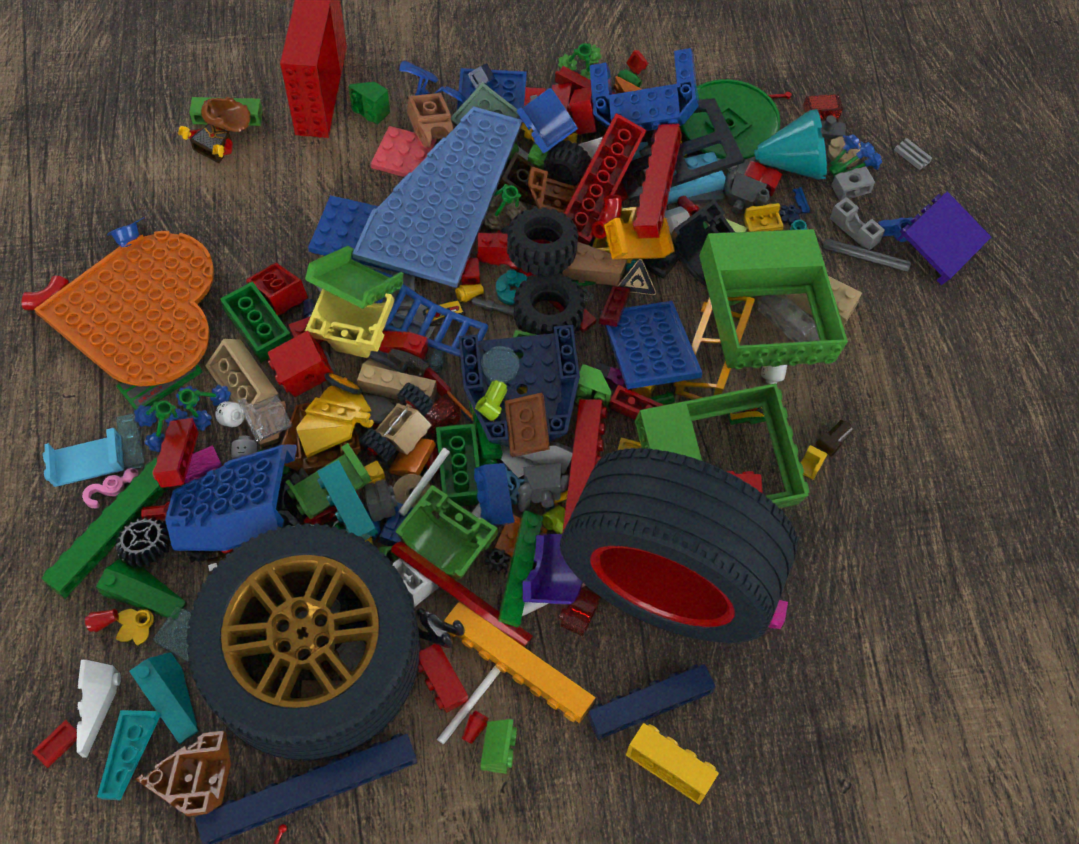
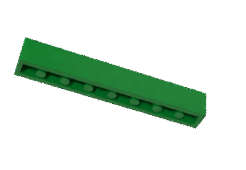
[41,458,169,599]

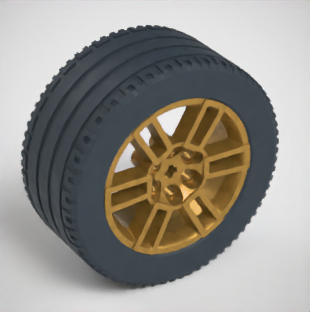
[187,523,420,761]

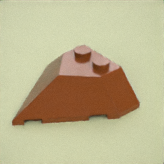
[528,167,579,213]
[135,731,231,816]

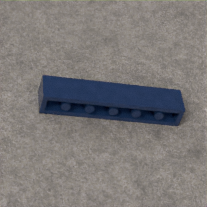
[588,664,716,740]

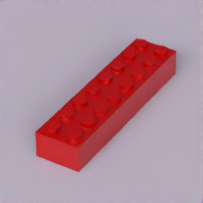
[563,113,646,245]

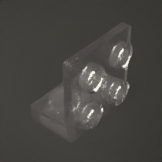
[238,395,292,442]

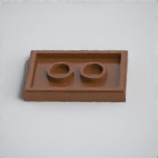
[505,393,550,457]

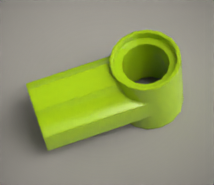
[475,380,507,421]
[542,506,565,534]

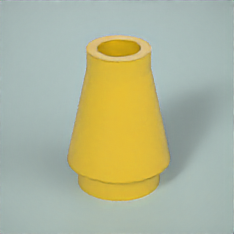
[455,284,484,303]

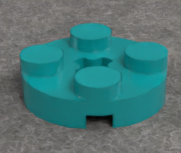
[496,270,527,306]

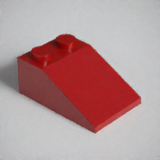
[246,263,308,316]

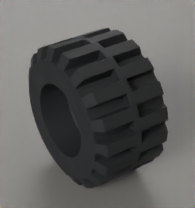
[544,140,591,186]

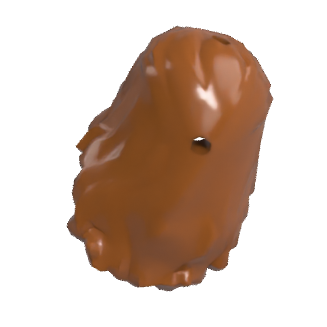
[201,96,251,133]

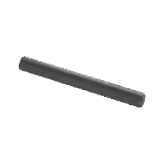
[823,238,911,271]

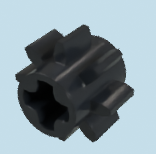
[484,547,510,574]
[185,551,213,565]

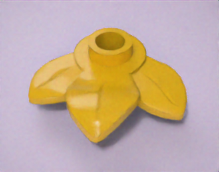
[116,609,154,646]

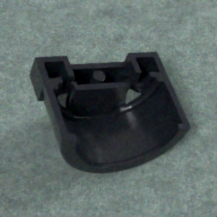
[672,199,735,287]

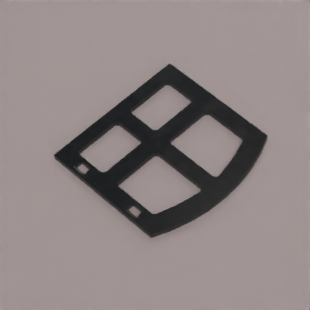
[622,98,745,201]

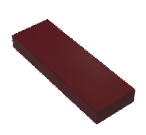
[599,286,630,327]

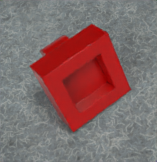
[626,50,649,74]

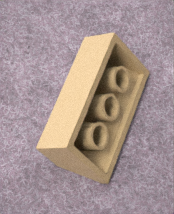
[205,339,278,420]

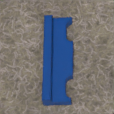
[792,187,810,214]

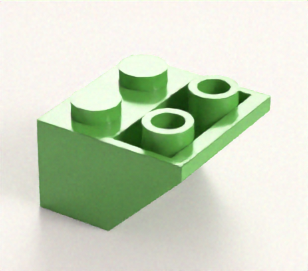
[574,364,612,414]
[480,719,517,774]

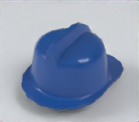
[107,217,144,247]

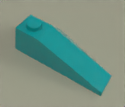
[129,652,199,745]

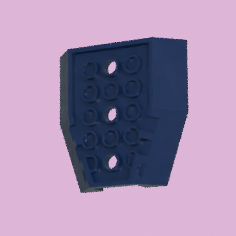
[459,325,580,447]

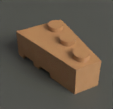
[563,242,627,286]

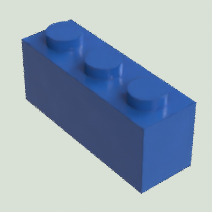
[474,463,514,527]

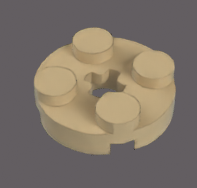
[827,136,861,167]

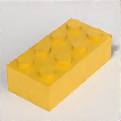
[626,723,719,805]

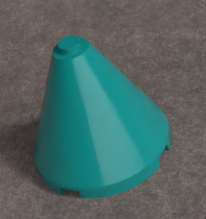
[754,109,827,180]

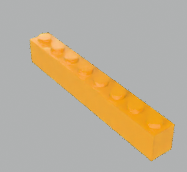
[444,602,596,724]

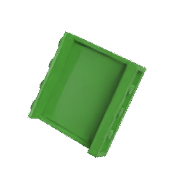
[305,246,404,309]

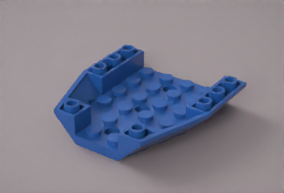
[165,444,297,551]

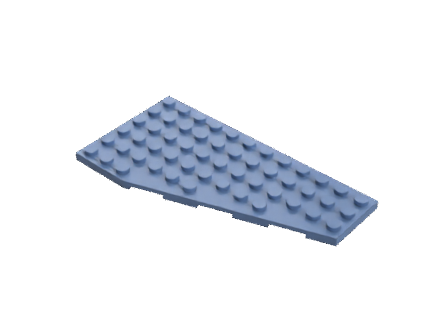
[352,106,522,288]

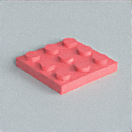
[371,126,437,177]

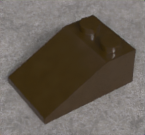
[497,152,557,206]

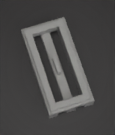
[894,138,932,170]

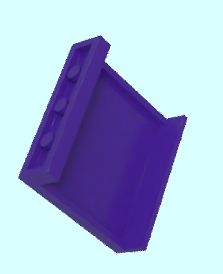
[897,191,991,285]

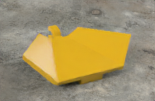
[296,386,374,458]

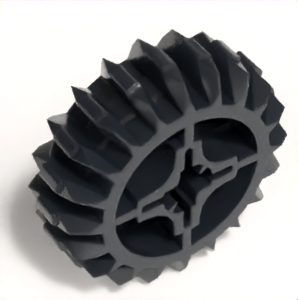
[115,517,171,569]

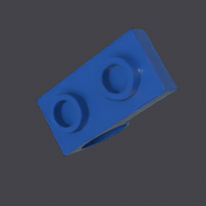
[878,217,913,242]

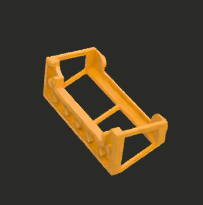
[673,296,755,400]

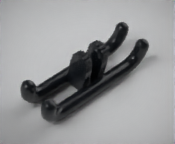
[417,608,465,648]

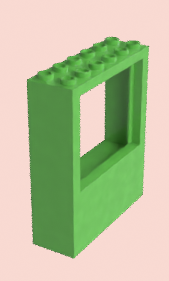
[699,229,848,369]
[635,383,809,508]

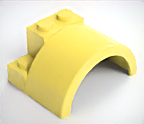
[305,289,394,358]

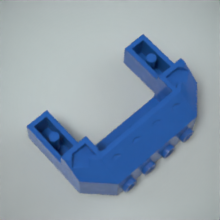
[590,48,699,131]

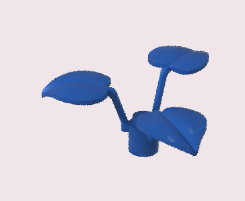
[399,61,466,103]

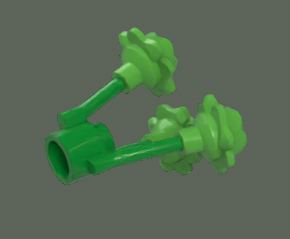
[558,43,602,80]

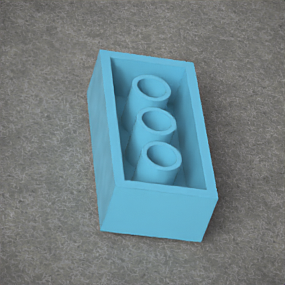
[648,151,725,205]

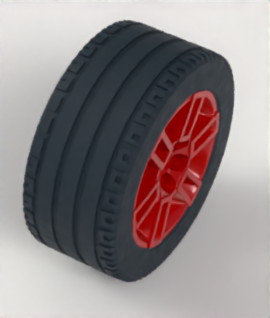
[560,448,798,643]

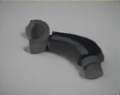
[277,468,308,528]

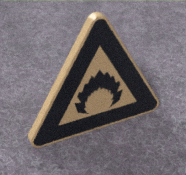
[618,259,656,295]

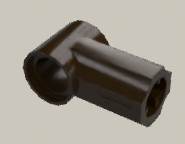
[816,420,853,457]

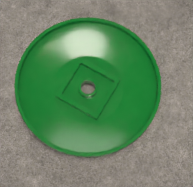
[680,79,781,159]

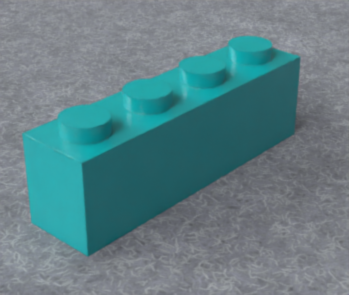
[317,460,378,540]

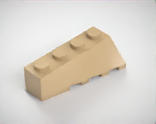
[357,358,437,403]

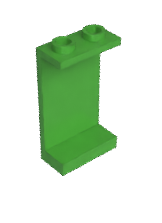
[286,443,372,519]

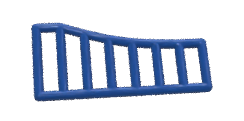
[373,269,488,357]

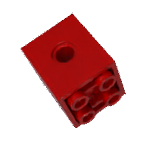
[268,331,334,397]

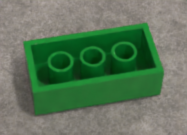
[220,281,292,363]
[436,424,480,506]

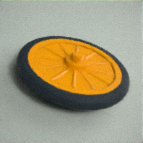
[324,373,362,394]

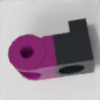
[595,363,626,391]

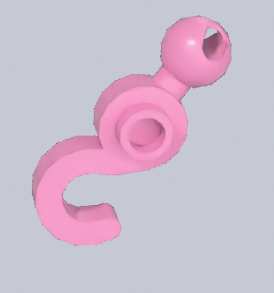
[82,468,139,508]

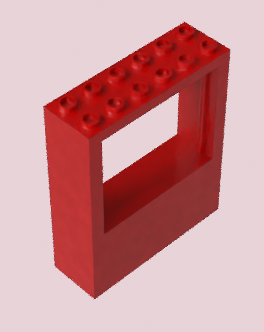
[280,0,347,138]

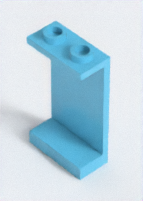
[43,428,124,487]

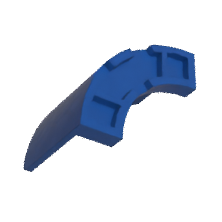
[516,88,578,154]

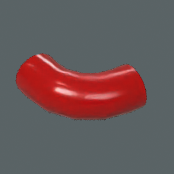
[592,195,622,239]
[21,276,69,310]

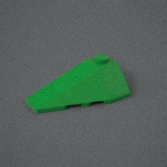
[96,559,186,621]

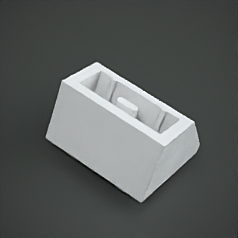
[393,558,439,607]

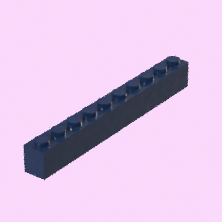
[195,733,418,844]

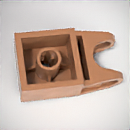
[407,93,453,148]

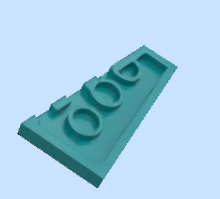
[97,710,161,800]

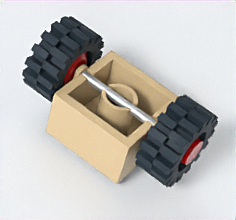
[359,382,434,463]

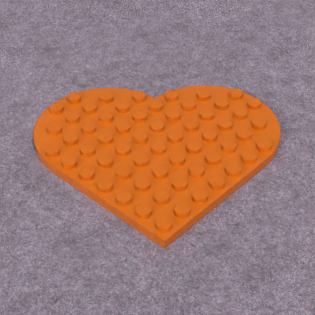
[34,231,214,386]

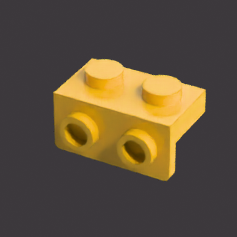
[743,203,784,232]

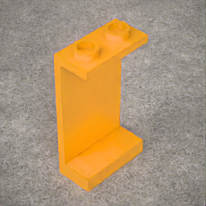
[604,218,675,260]

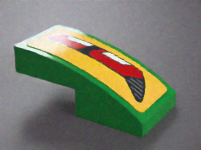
[728,407,766,425]

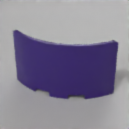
[523,533,583,604]

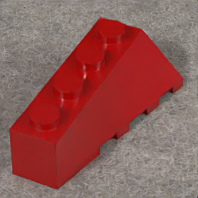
[477,233,550,269]

